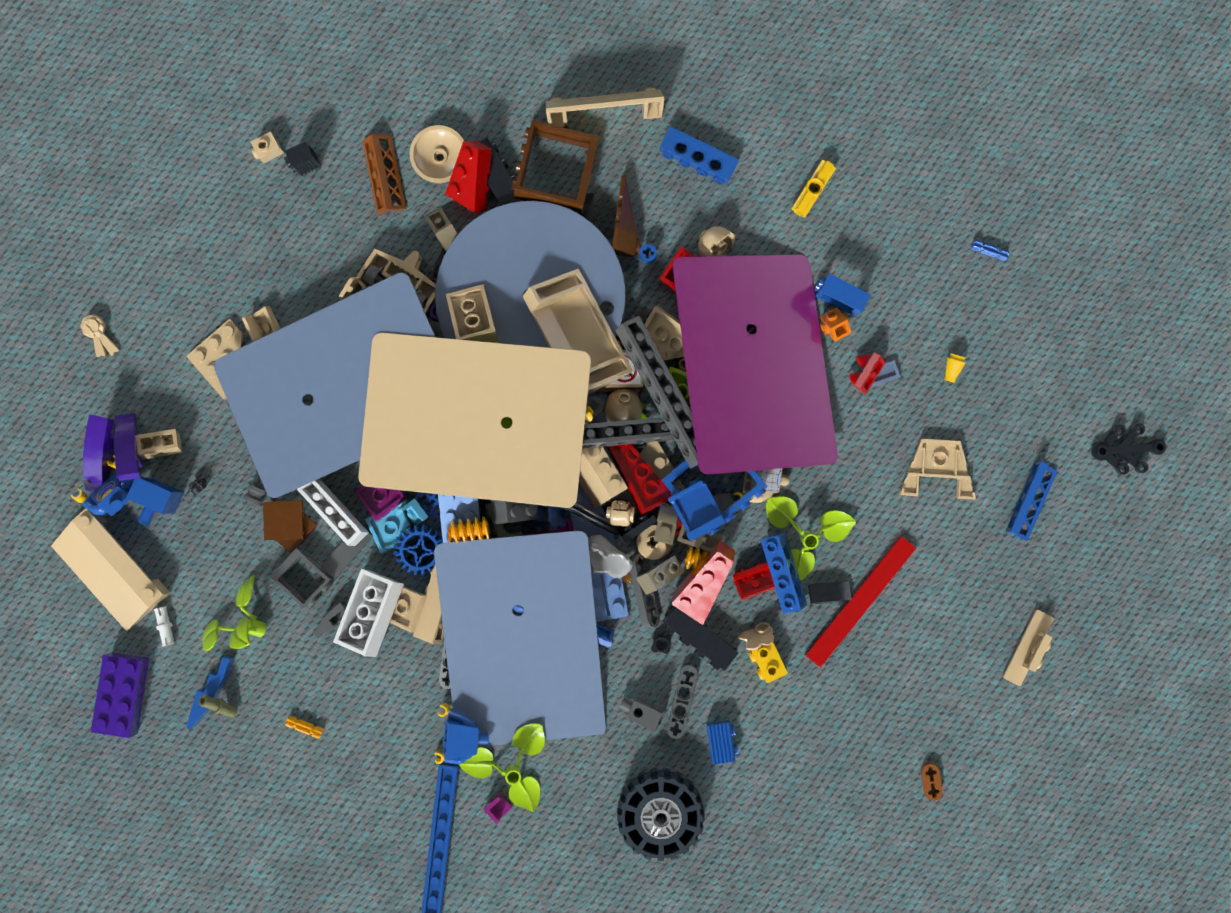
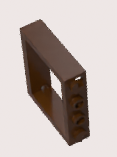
[512,120,599,214]

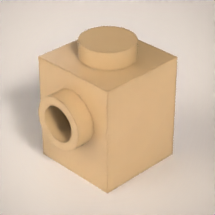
[251,132,284,163]

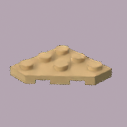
[644,306,684,361]
[186,319,244,400]

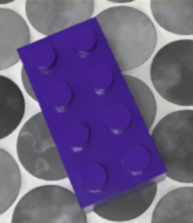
[91,652,149,738]

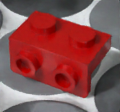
[732,562,775,601]

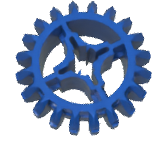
[393,523,443,575]

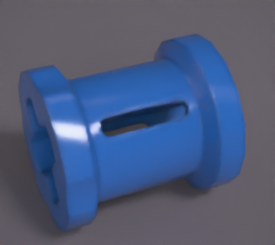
[639,244,657,264]

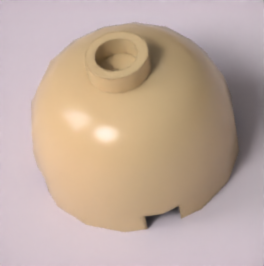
[698,226,735,257]
[604,388,642,422]

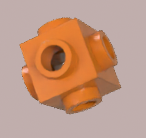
[820,307,851,342]

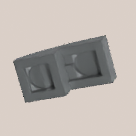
[315,601,347,637]

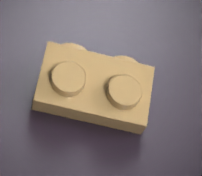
[242,306,281,342]

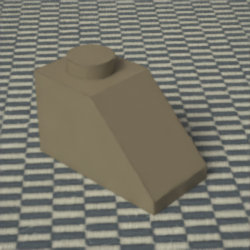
[425,207,458,251]

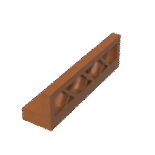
[362,134,406,215]

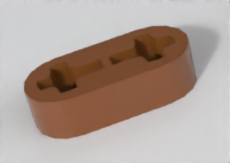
[921,762,942,801]

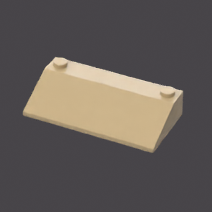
[546,88,664,128]
[522,268,633,394]
[51,508,170,631]

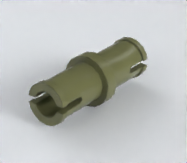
[198,694,237,718]

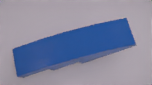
[186,655,235,729]

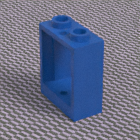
[814,273,871,317]

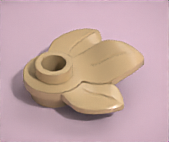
[738,622,774,650]

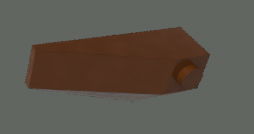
[612,176,640,257]

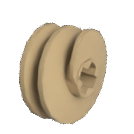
[636,524,672,560]

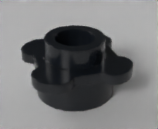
[187,478,207,496]
[651,634,671,654]

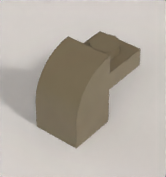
[654,504,680,545]
[677,524,725,551]

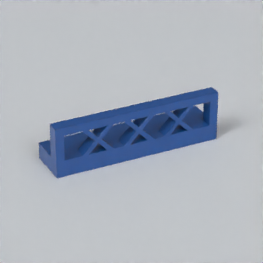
[1006,461,1058,541]

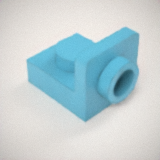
[395,498,428,524]

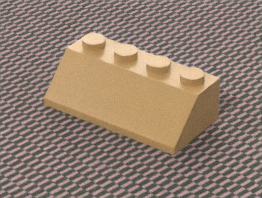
[579,422,628,508]

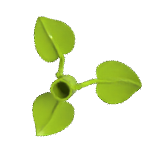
[765,496,856,581]
[202,575,267,651]
[459,723,545,812]

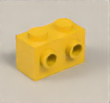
[747,642,788,683]

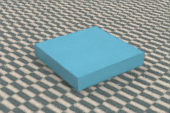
[365,507,416,554]

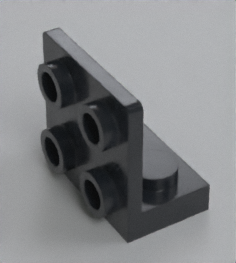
[602,489,658,543]

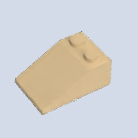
[446,284,499,343]

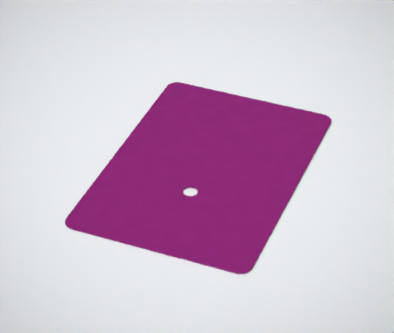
[673,255,838,474]

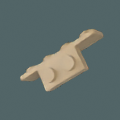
[1003,610,1054,686]

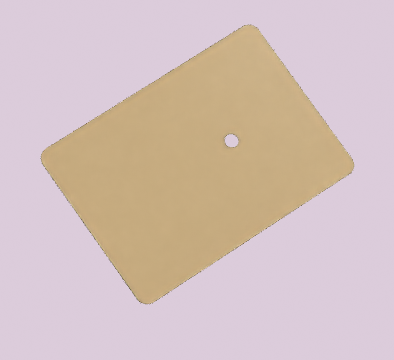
[359,333,591,508]

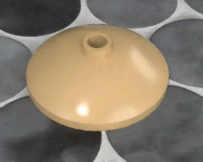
[410,125,464,183]

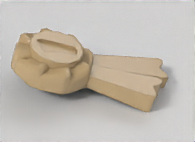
[80,314,120,357]

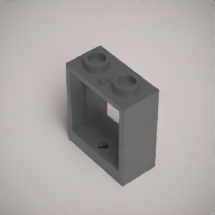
[270,547,333,608]

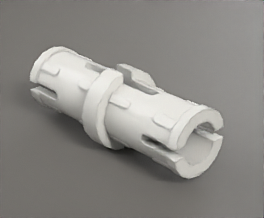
[154,606,175,647]

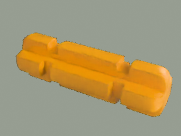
[285,716,323,738]

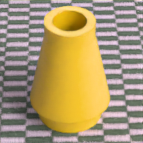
[944,353,966,383]

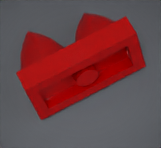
[849,352,886,395]

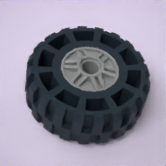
[617,768,705,861]

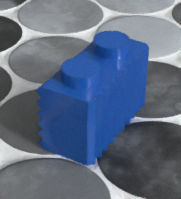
[706,720,738,765]

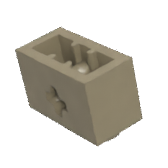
[636,555,685,595]

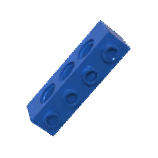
[659,126,739,185]
[761,531,807,614]

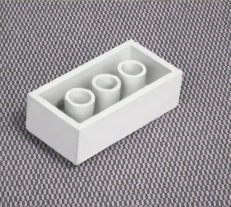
[333,569,404,657]

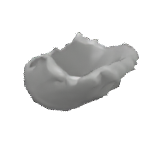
[588,535,633,578]

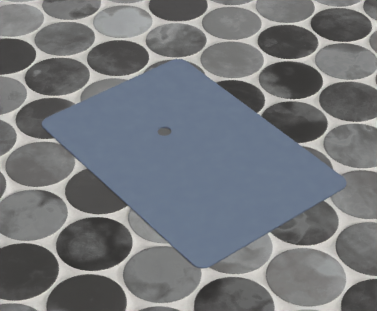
[214,273,435,498]
[434,531,606,747]

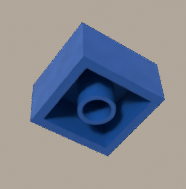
[126,477,184,526]

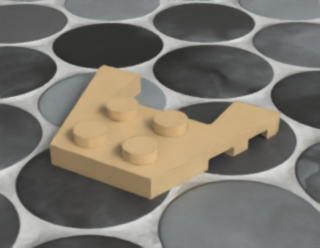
[899,439,976,500]

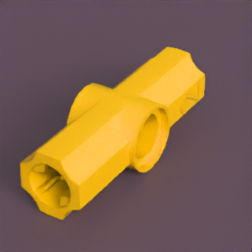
[791,160,836,218]

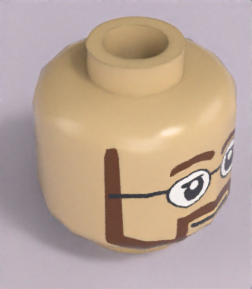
[606,501,635,526]

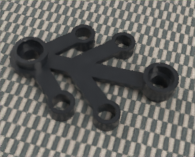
[1091,423,1166,475]

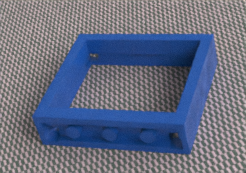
[662,460,768,535]

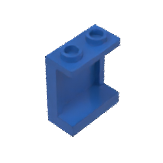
[668,479,727,541]

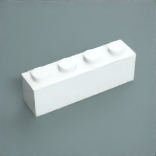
[297,478,369,546]

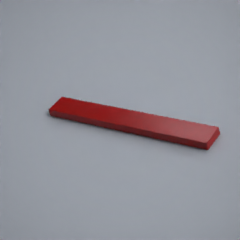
[805,536,916,668]

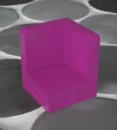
[484,792,513,824]

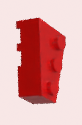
[445,140,491,212]

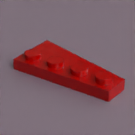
[606,444,672,514]

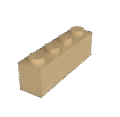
[413,565,444,644]

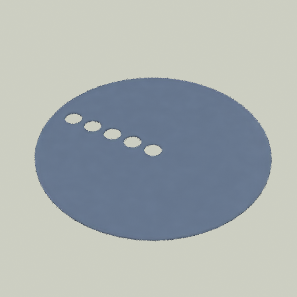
[435,201,625,348]

